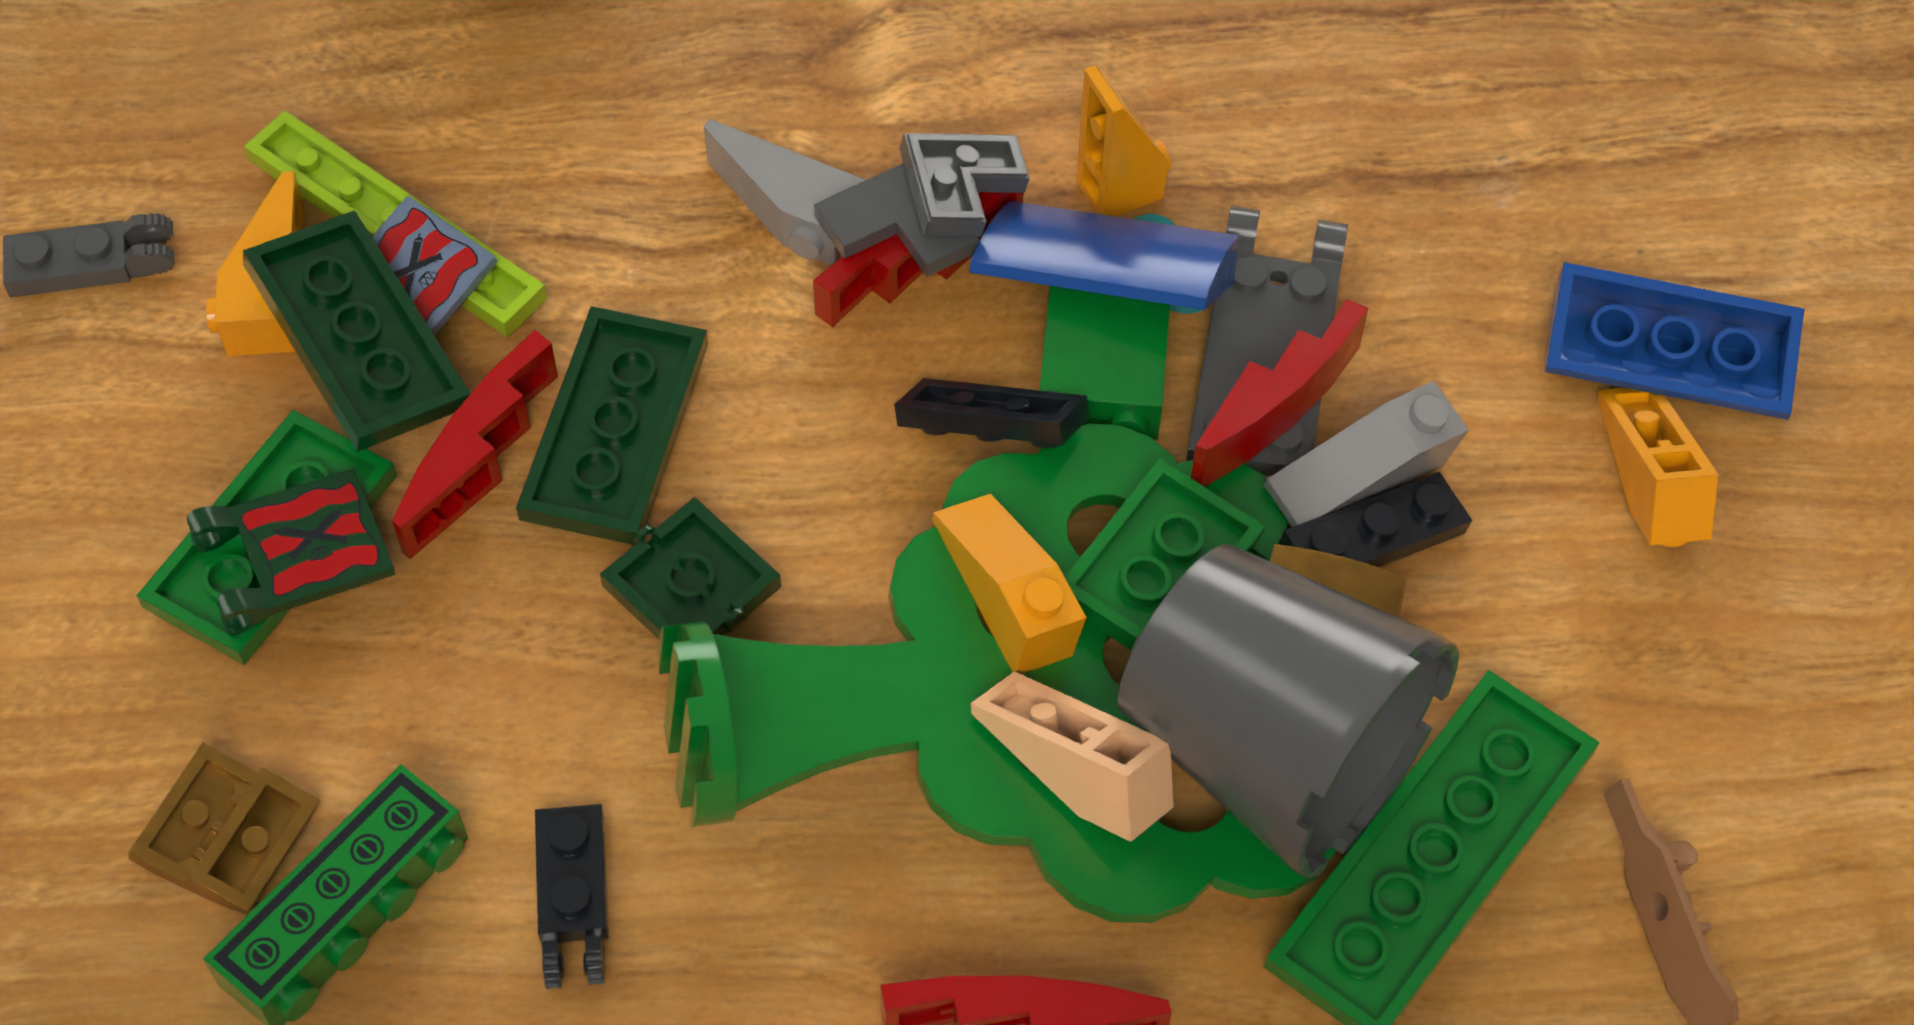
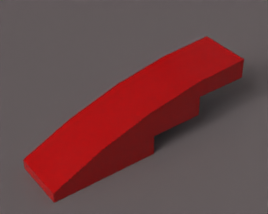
[813,192,1024,328]
[1190,299,1369,487]
[392,330,558,559]
[880,975,1171,1025]

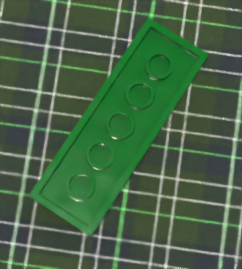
[1264,670,1600,1025]

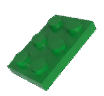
[1065,458,1266,651]

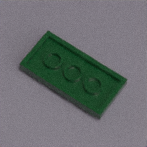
[243,210,471,452]
[516,306,709,545]

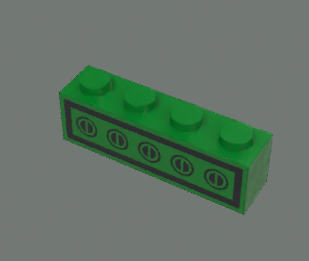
[203,764,468,1025]

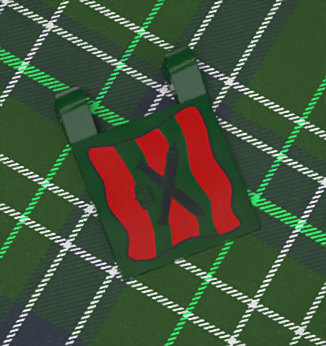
[187,468,395,634]

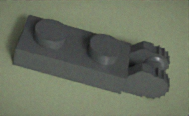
[3,213,174,297]

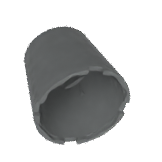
[1118,544,1459,878]

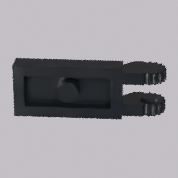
[535,804,609,989]

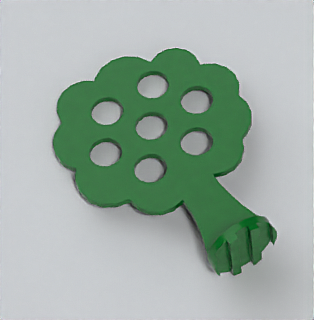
[658,423,1399,923]

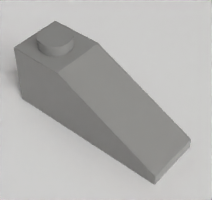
[704,119,865,265]
[1263,381,1469,527]

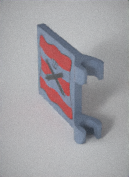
[372,195,498,336]

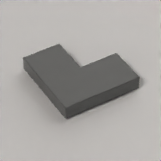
[899,133,1030,236]
[814,163,979,277]

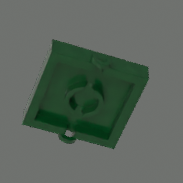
[600,497,781,639]

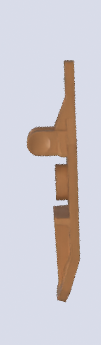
[1604,779,1739,1025]

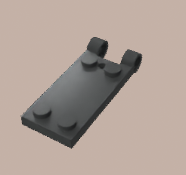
[1186,205,1348,476]

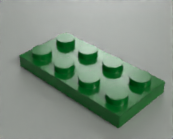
[136,409,397,665]

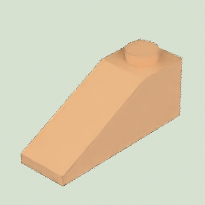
[971,671,1174,842]

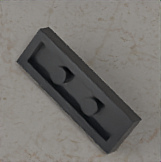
[894,378,1089,448]
[1278,472,1473,567]

